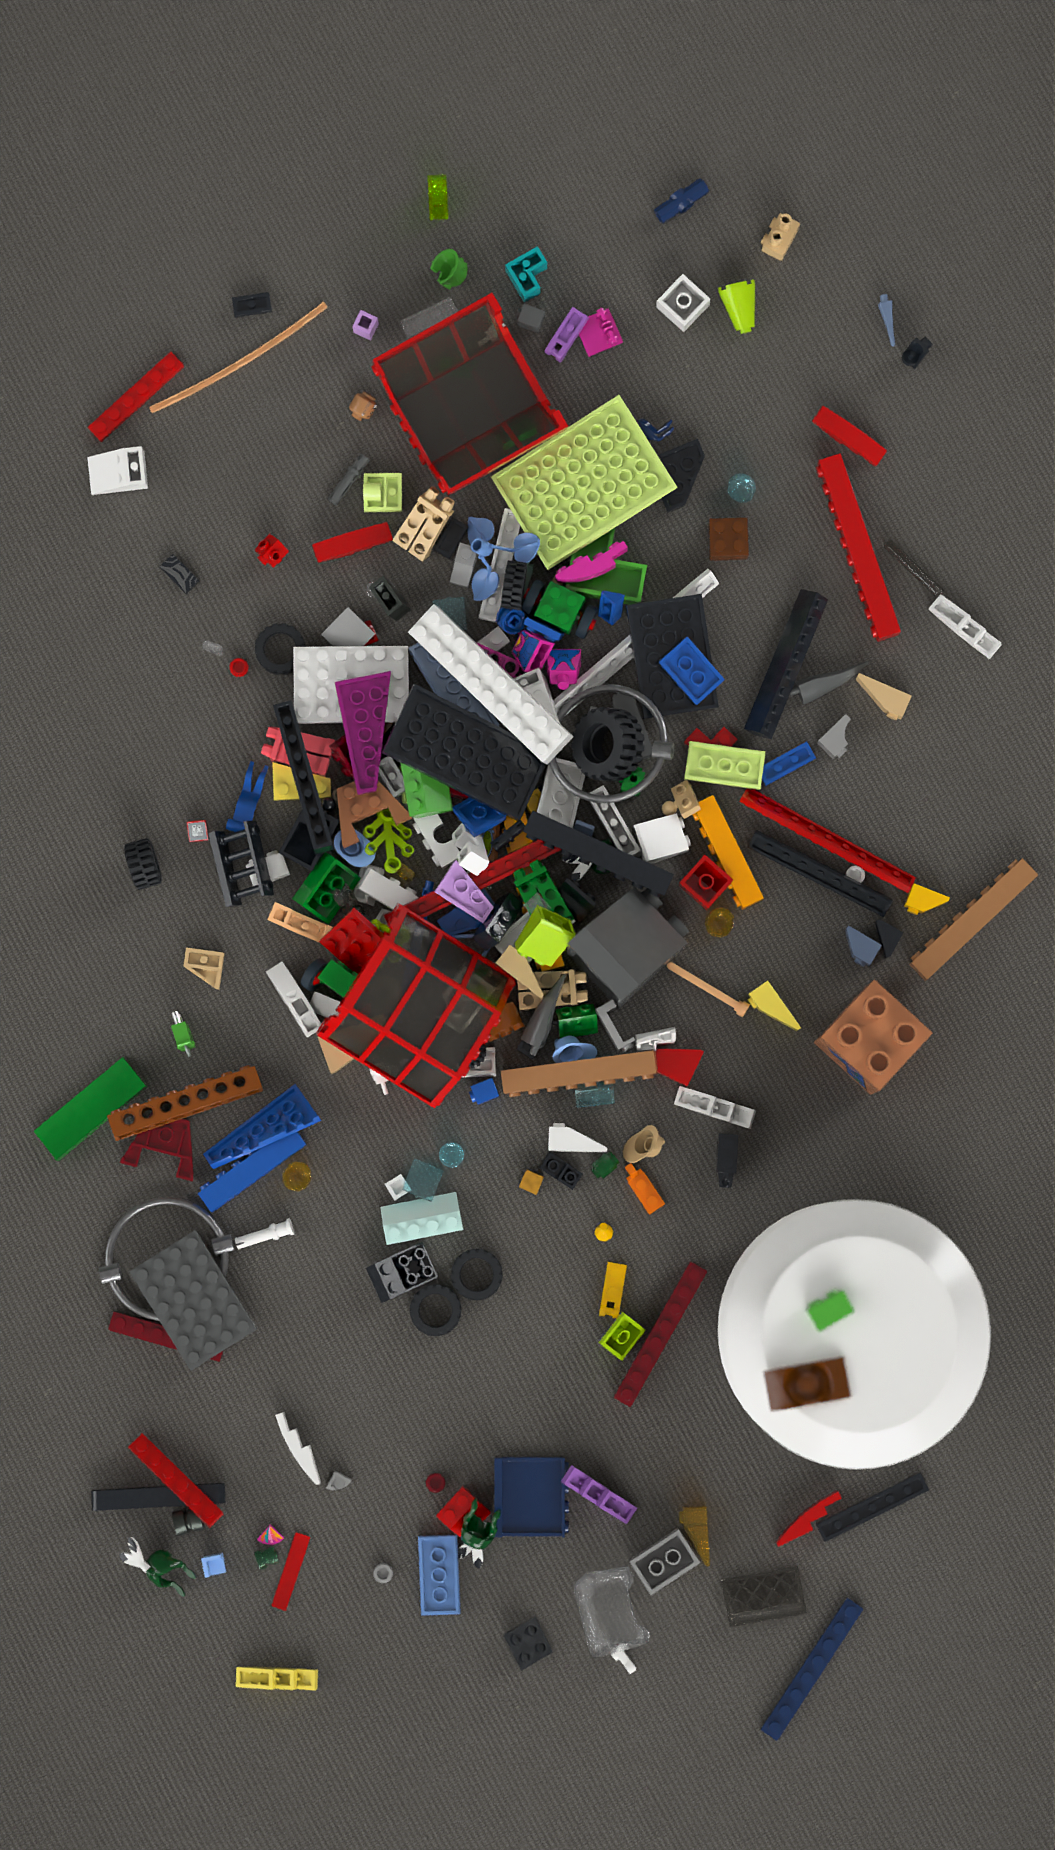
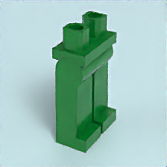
[513,860,574,921]

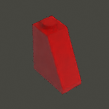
[655,1049,704,1087]

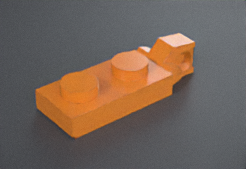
[625,1163,665,1215]

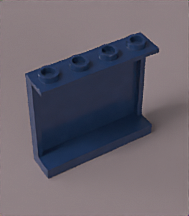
[494,1457,569,1538]

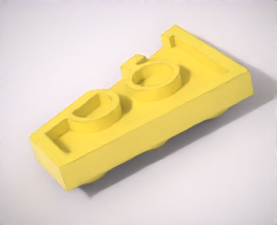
[272,762,331,801]

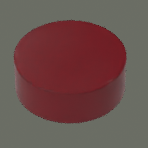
[426,1473,445,1493]

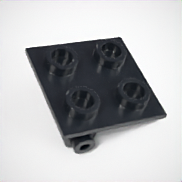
[503,1617,553,1671]

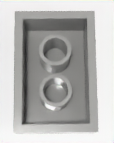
[629,1528,700,1595]

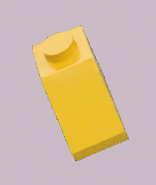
[904,883,950,915]

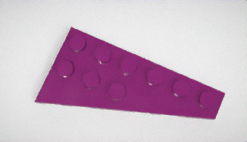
[335,671,391,795]

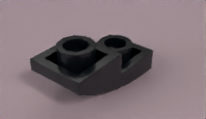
[538,1152,583,1190]

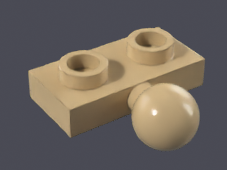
[662,780,701,819]

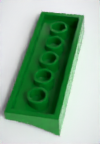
[33,1057,148,1161]

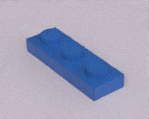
[762,742,816,786]

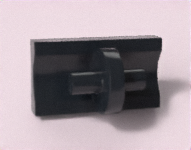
[901,337,933,369]

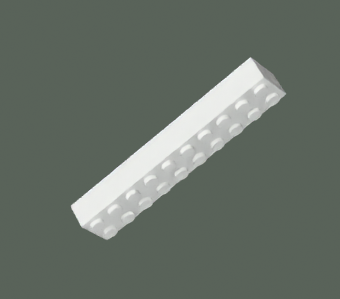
[408,604,574,764]

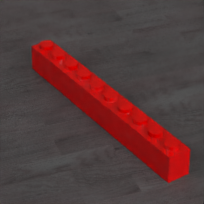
[816,453,901,642]

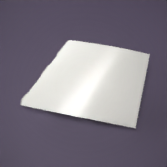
[635,1027,676,1052]

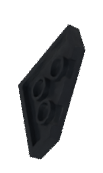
[657,438,705,513]

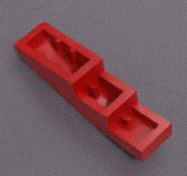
[812,406,887,466]
[312,522,393,563]
[775,1490,842,1547]

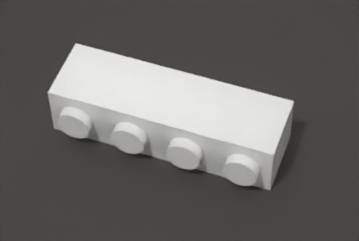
[590,785,642,858]

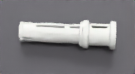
[235,1218,295,1250]

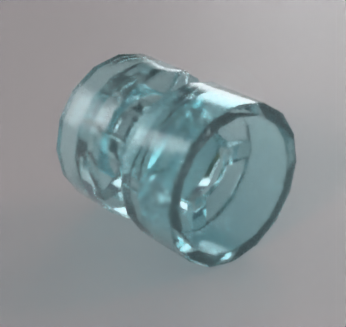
[439,1142,465,1168]

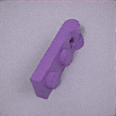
[545,307,589,363]

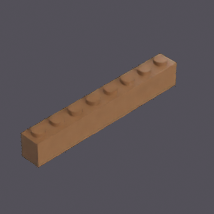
[909,858,1038,981]
[501,1050,658,1097]

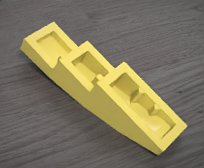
[236,1667,318,1690]

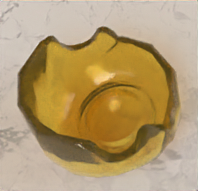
[705,907,734,938]
[282,1161,311,1191]

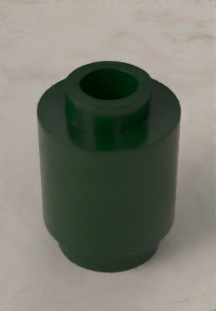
[591,1151,620,1179]

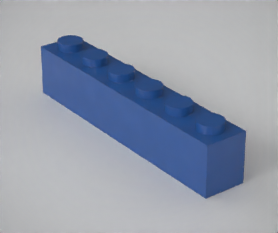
[198,1131,307,1213]

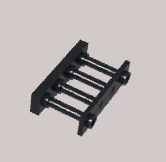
[208,821,274,907]

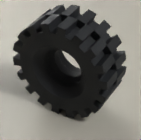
[501,560,527,610]

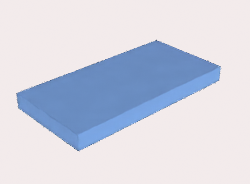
[418,1534,461,1615]

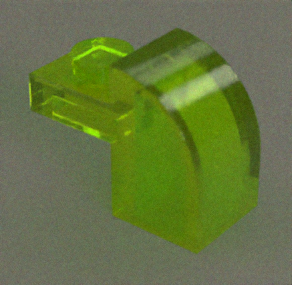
[428,175,448,220]

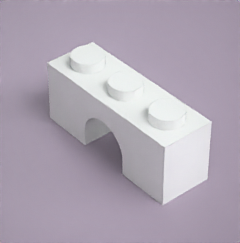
[412,814,459,869]
[452,823,489,876]

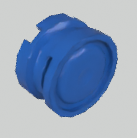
[496,608,526,634]

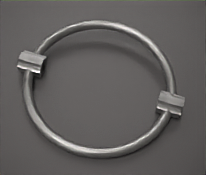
[549,684,674,803]
[99,1197,235,1321]

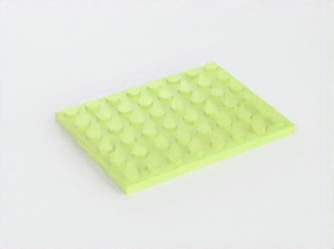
[491,395,678,570]

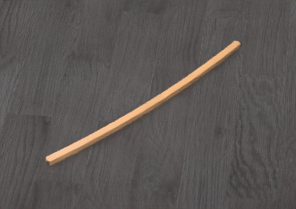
[150,302,328,413]

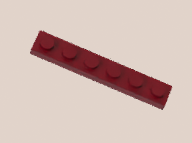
[108,1311,224,1362]

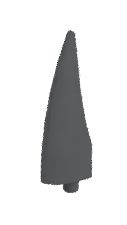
[790,661,869,705]
[521,974,566,1056]

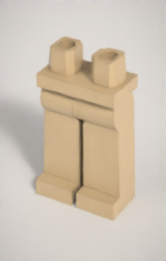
[392,486,455,561]
[517,969,588,1011]

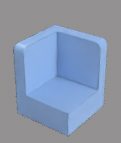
[201,1552,226,1578]

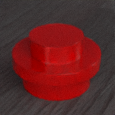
[229,658,249,677]

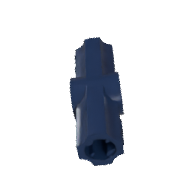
[654,178,709,224]

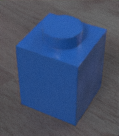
[469,1078,499,1105]

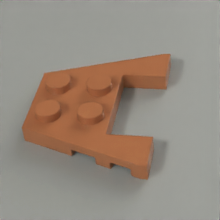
[337,781,412,848]

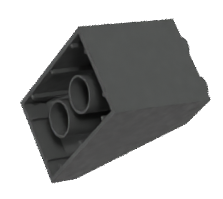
[567,887,689,1009]

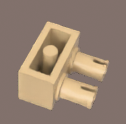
[761,213,800,261]

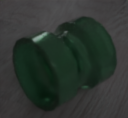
[254,1544,279,1570]

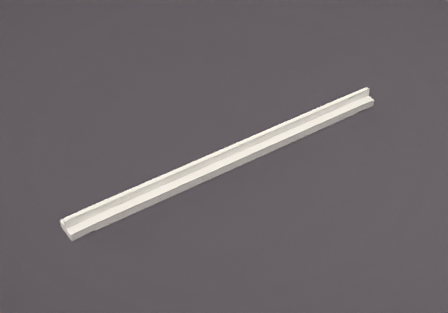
[553,569,719,717]

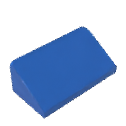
[598,591,625,625]

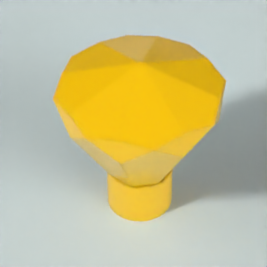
[595,1223,614,1242]

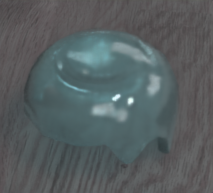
[727,473,756,503]

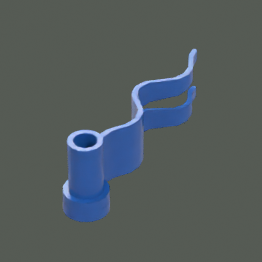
[226,761,269,837]

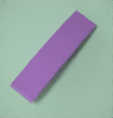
[561,1465,637,1524]

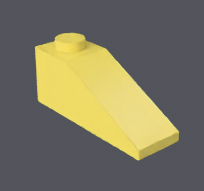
[748,981,801,1031]

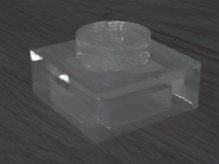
[523,892,551,914]

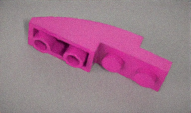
[555,541,628,583]

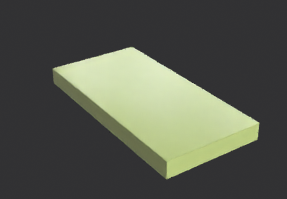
[684,741,766,790]

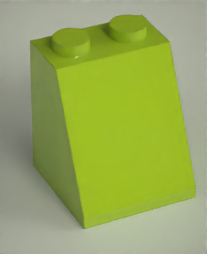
[515,905,576,967]

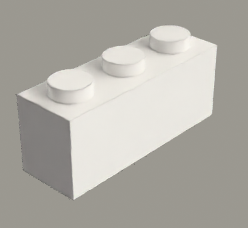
[356,867,419,910]

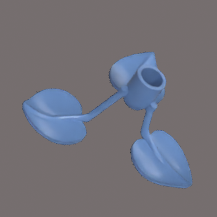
[467,517,540,601]

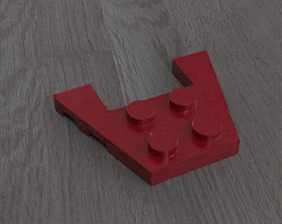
[120,1112,194,1182]

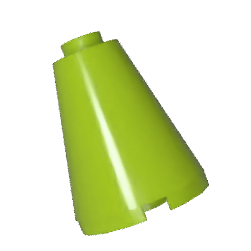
[718,280,755,334]

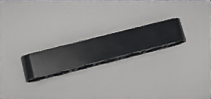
[91,1483,226,1511]

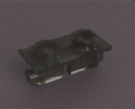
[332,883,365,916]

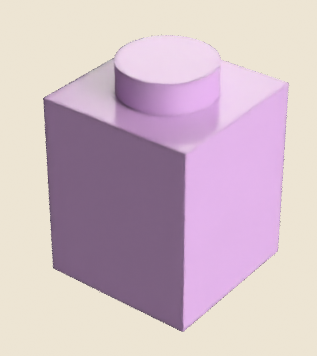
[352,310,379,340]

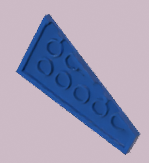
[203,1084,322,1169]

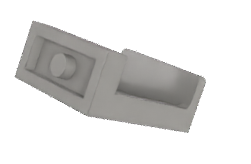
[596,1000,635,1053]

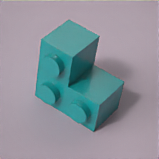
[505,246,547,303]

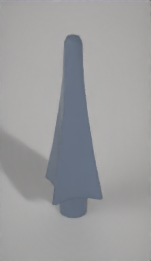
[878,294,895,346]

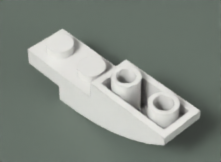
[265,962,321,1037]

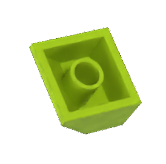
[598,1312,646,1361]

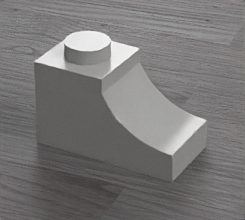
[450,543,478,588]
[817,714,851,759]

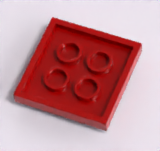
[319,908,394,974]

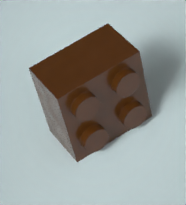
[708,517,749,561]

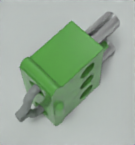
[171,1011,196,1057]

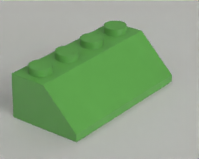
[401,763,453,818]

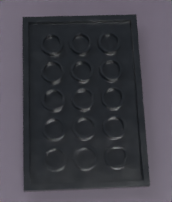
[626,594,719,719]

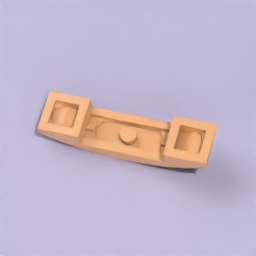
[267,902,333,943]

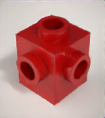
[254,533,289,568]

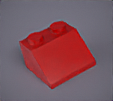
[679,855,733,910]
[436,1486,491,1538]

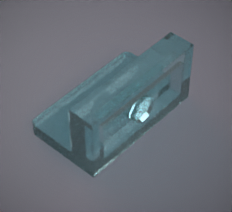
[574,1081,615,1108]

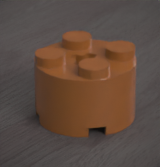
[479,1002,525,1042]

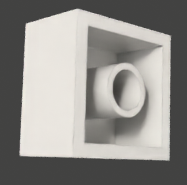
[656,274,710,332]

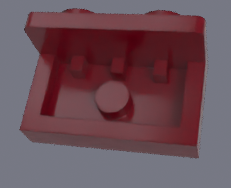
[329,735,354,779]

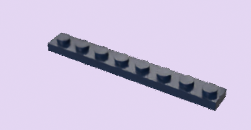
[761,1597,863,1741]

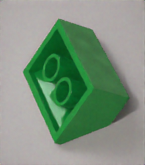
[292,852,361,924]

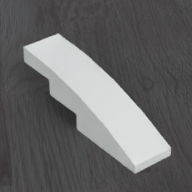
[928,594,1002,659]
[674,1086,756,1129]
[275,1412,321,1485]

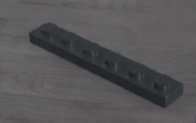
[815,1472,929,1542]

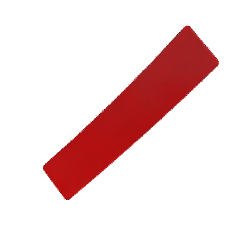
[271,1532,310,1611]

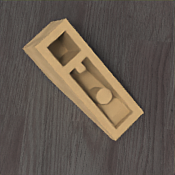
[856,673,911,720]
[496,945,544,999]

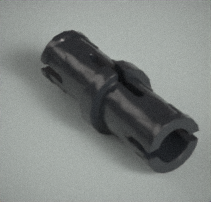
[490,820,525,852]

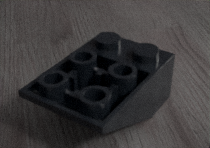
[366,1242,438,1303]

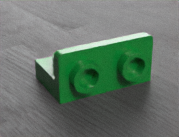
[556,1004,598,1039]

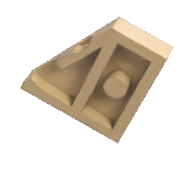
[183,948,225,990]

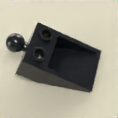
[278,797,340,871]

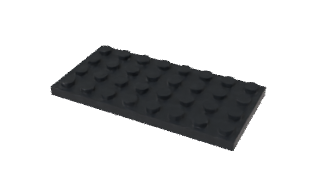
[382,684,545,821]

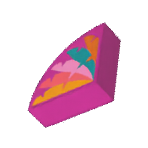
[257,1524,285,1545]

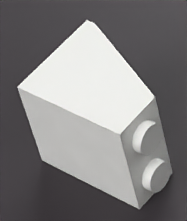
[633,813,691,864]

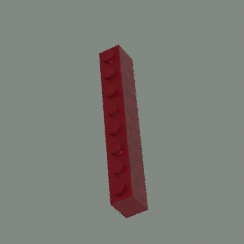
[613,1262,707,1408]

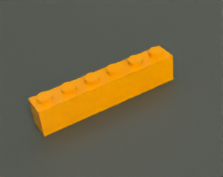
[692,795,764,910]

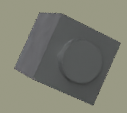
[515,304,545,334]

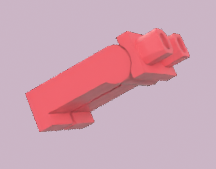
[261,726,335,777]

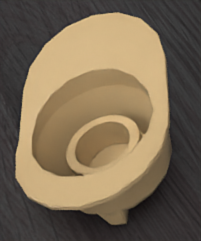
[623,1125,665,1163]

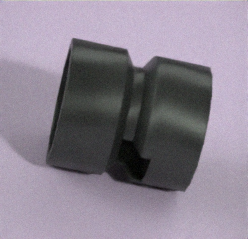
[172,1508,205,1536]

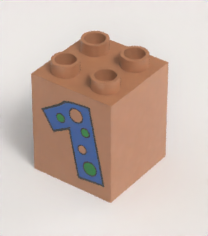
[814,979,932,1095]

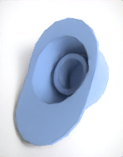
[334,829,376,867]
[552,1036,597,1063]

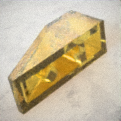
[679,1505,710,1567]

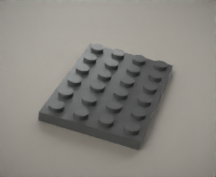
[130,1230,257,1371]

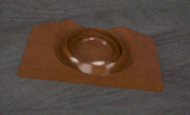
[763,1357,851,1412]

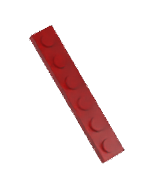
[88,352,184,442]
[128,1433,224,1528]

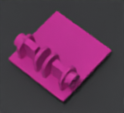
[579,308,623,357]

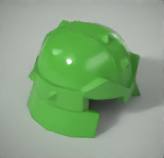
[430,249,468,289]

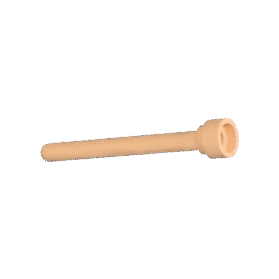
[667,962,750,1018]

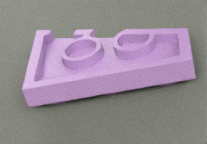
[434,859,494,923]

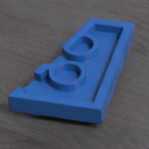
[437,888,495,936]

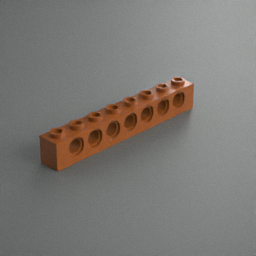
[107,1065,263,1141]

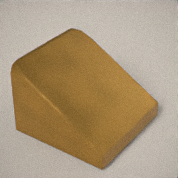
[519,1169,544,1195]

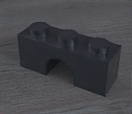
[472,892,524,951]

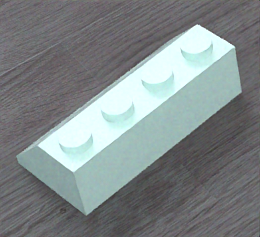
[380,1192,463,1245]

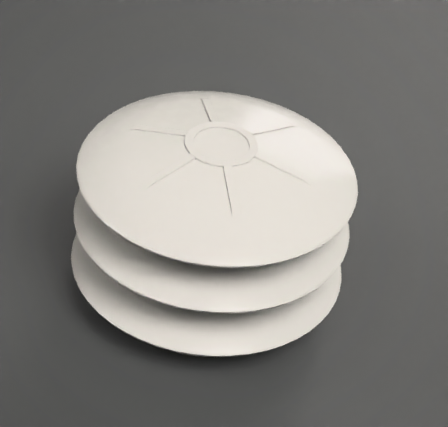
[718,1200,990,1468]

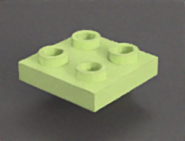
[363,473,402,512]

